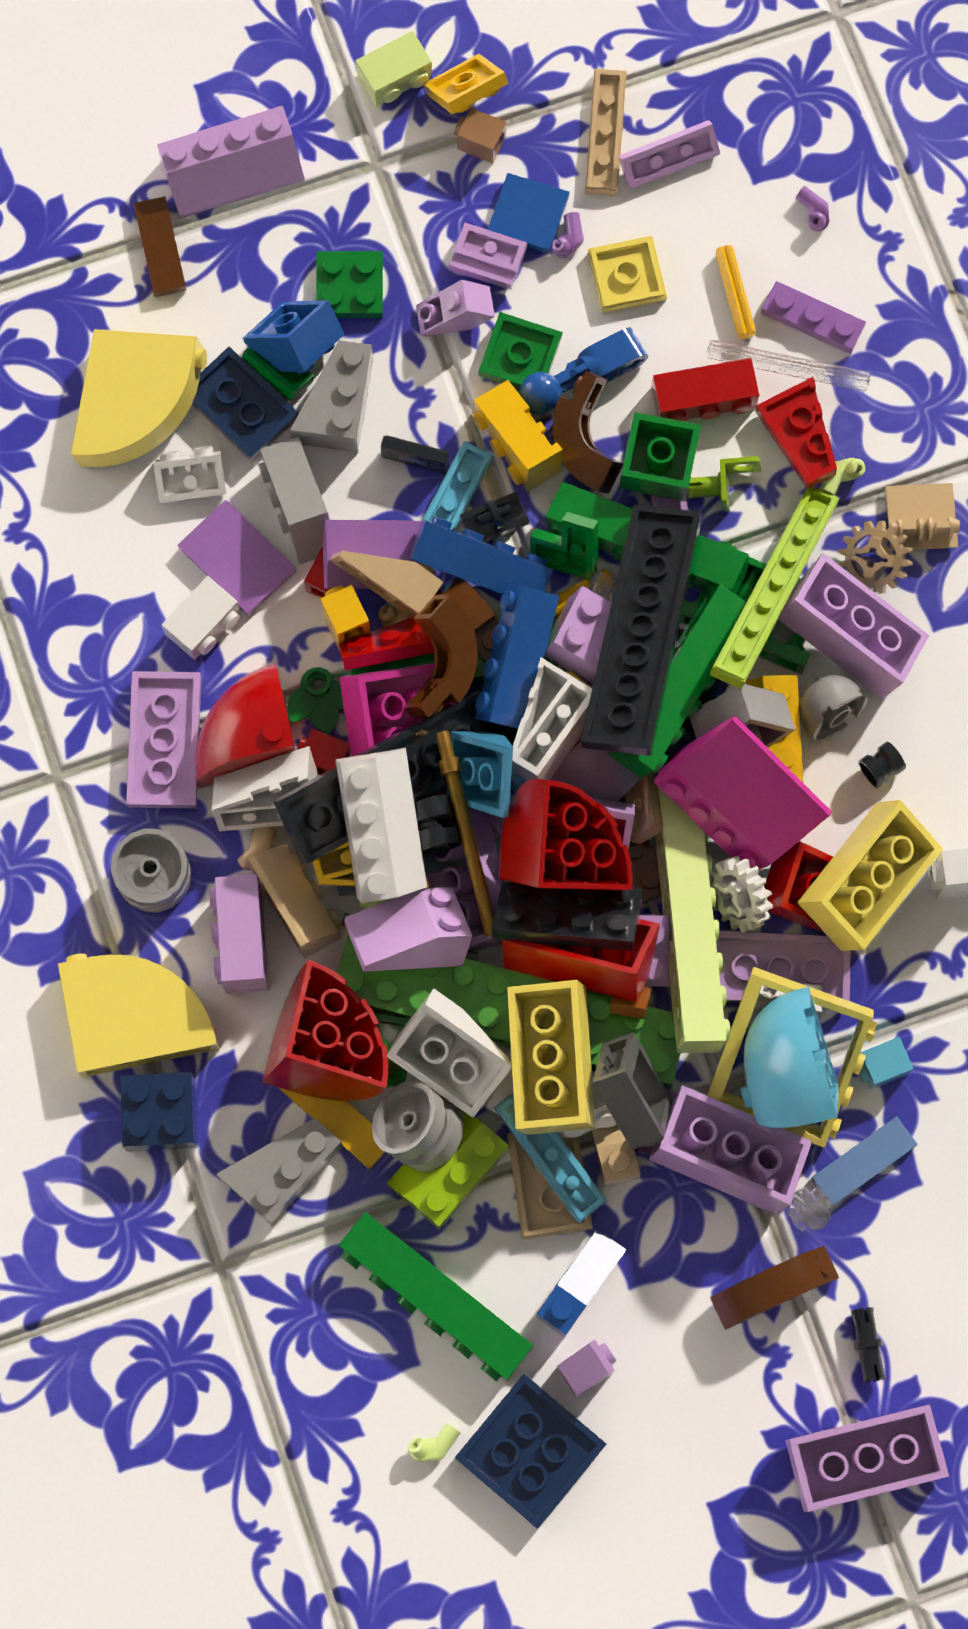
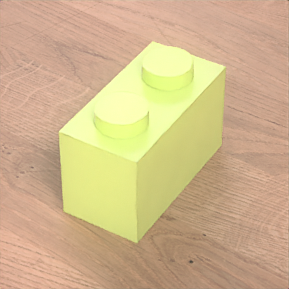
[356,30,432,106]

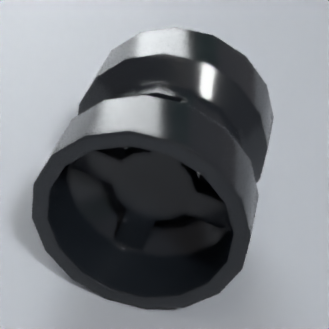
[858,741,906,789]

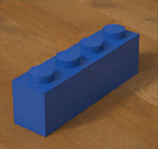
[408,516,553,594]
[475,584,559,729]

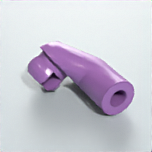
[795,186,830,232]
[552,212,584,258]

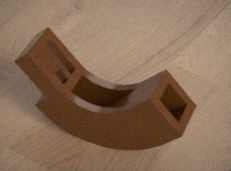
[553,371,623,494]
[404,594,478,718]
[710,1246,840,1330]

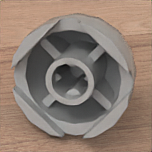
[799,675,868,741]

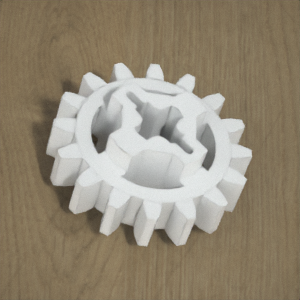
[709,856,773,933]

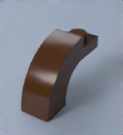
[435,576,499,663]

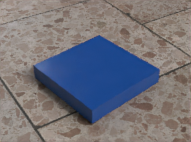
[487,173,570,254]

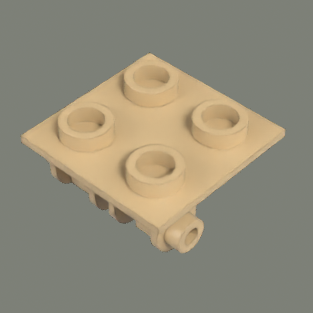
[885,483,960,551]

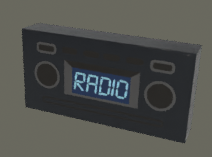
[380,435,449,474]

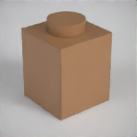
[454,107,507,164]

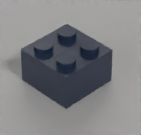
[120,1072,197,1152]

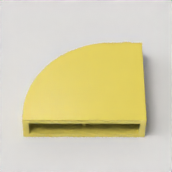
[71,329,207,467]
[58,954,219,1078]

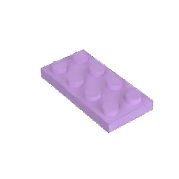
[126,671,202,809]
[716,931,851,1003]

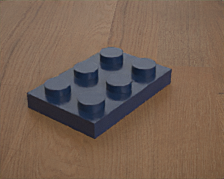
[192,346,299,462]

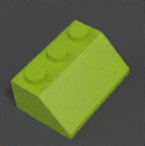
[386,1108,509,1231]

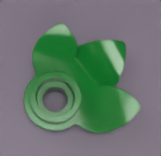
[287,667,344,734]

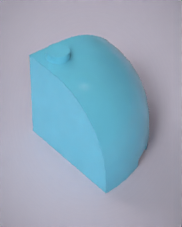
[741,986,839,1128]

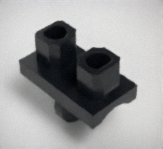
[460,492,529,543]

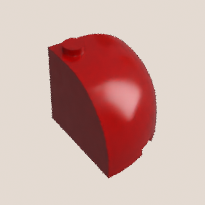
[195,663,296,788]
[499,779,633,890]
[262,959,388,1101]

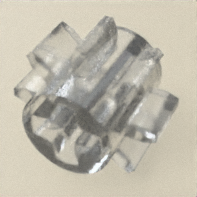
[787,1186,833,1232]

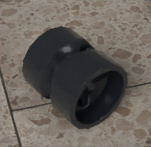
[414,795,462,856]

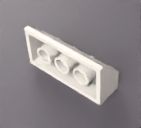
[336,748,427,903]

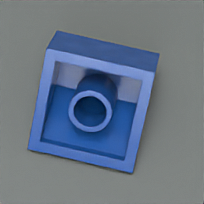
[242,300,345,374]

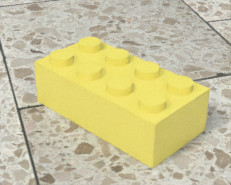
[797,800,943,951]
[507,980,595,1135]

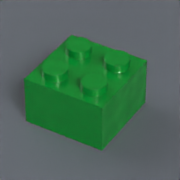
[619,412,701,502]

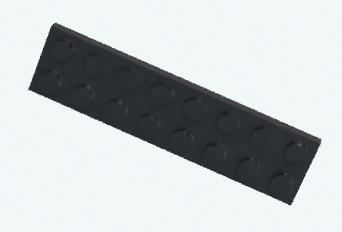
[580,505,702,756]
[273,685,518,865]

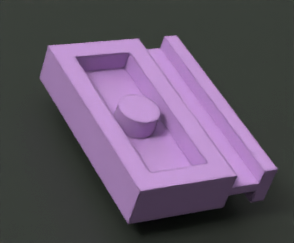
[449,223,527,290]

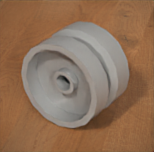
[111,828,192,913]
[372,1081,464,1172]

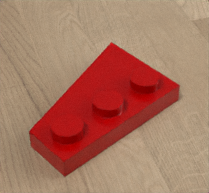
[755,377,837,490]
[339,618,434,671]

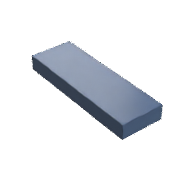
[811,1116,918,1207]

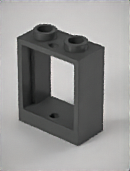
[593,1032,672,1150]

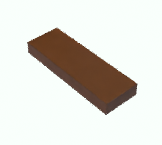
[133,196,187,297]

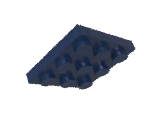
[454,1374,607,1529]

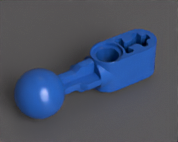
[519,327,649,415]

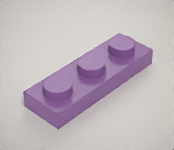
[761,281,866,354]

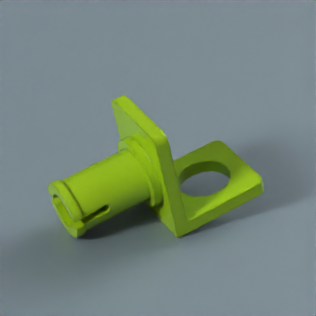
[688,456,762,512]

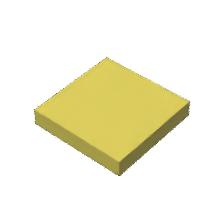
[588,236,667,313]

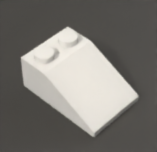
[386,988,512,1118]

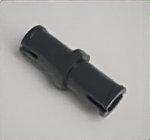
[851,1307,886,1383]

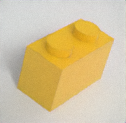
[320,585,370,652]

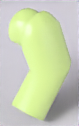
[819,458,865,495]
[408,1423,461,1462]

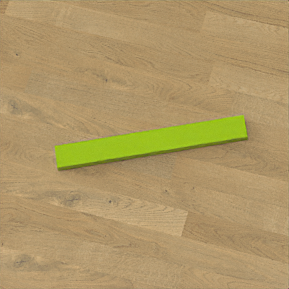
[710,486,840,690]

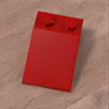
[764,841,834,933]

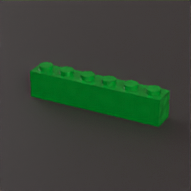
[545,482,750,595]
[608,584,747,778]
[338,1212,534,1382]

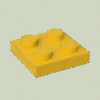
[423,54,509,114]

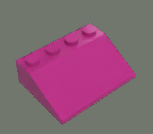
[339,663,449,798]
[654,716,832,870]

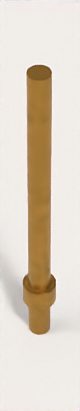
[435,731,495,937]

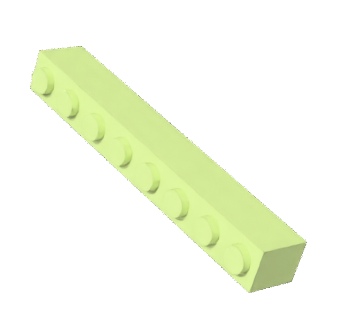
[655,786,730,1053]

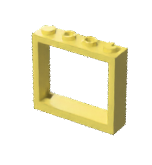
[707,967,878,1148]

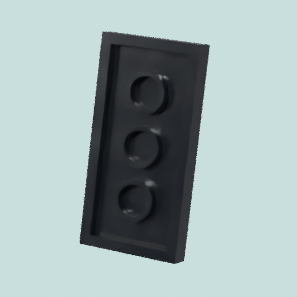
[492,880,643,951]

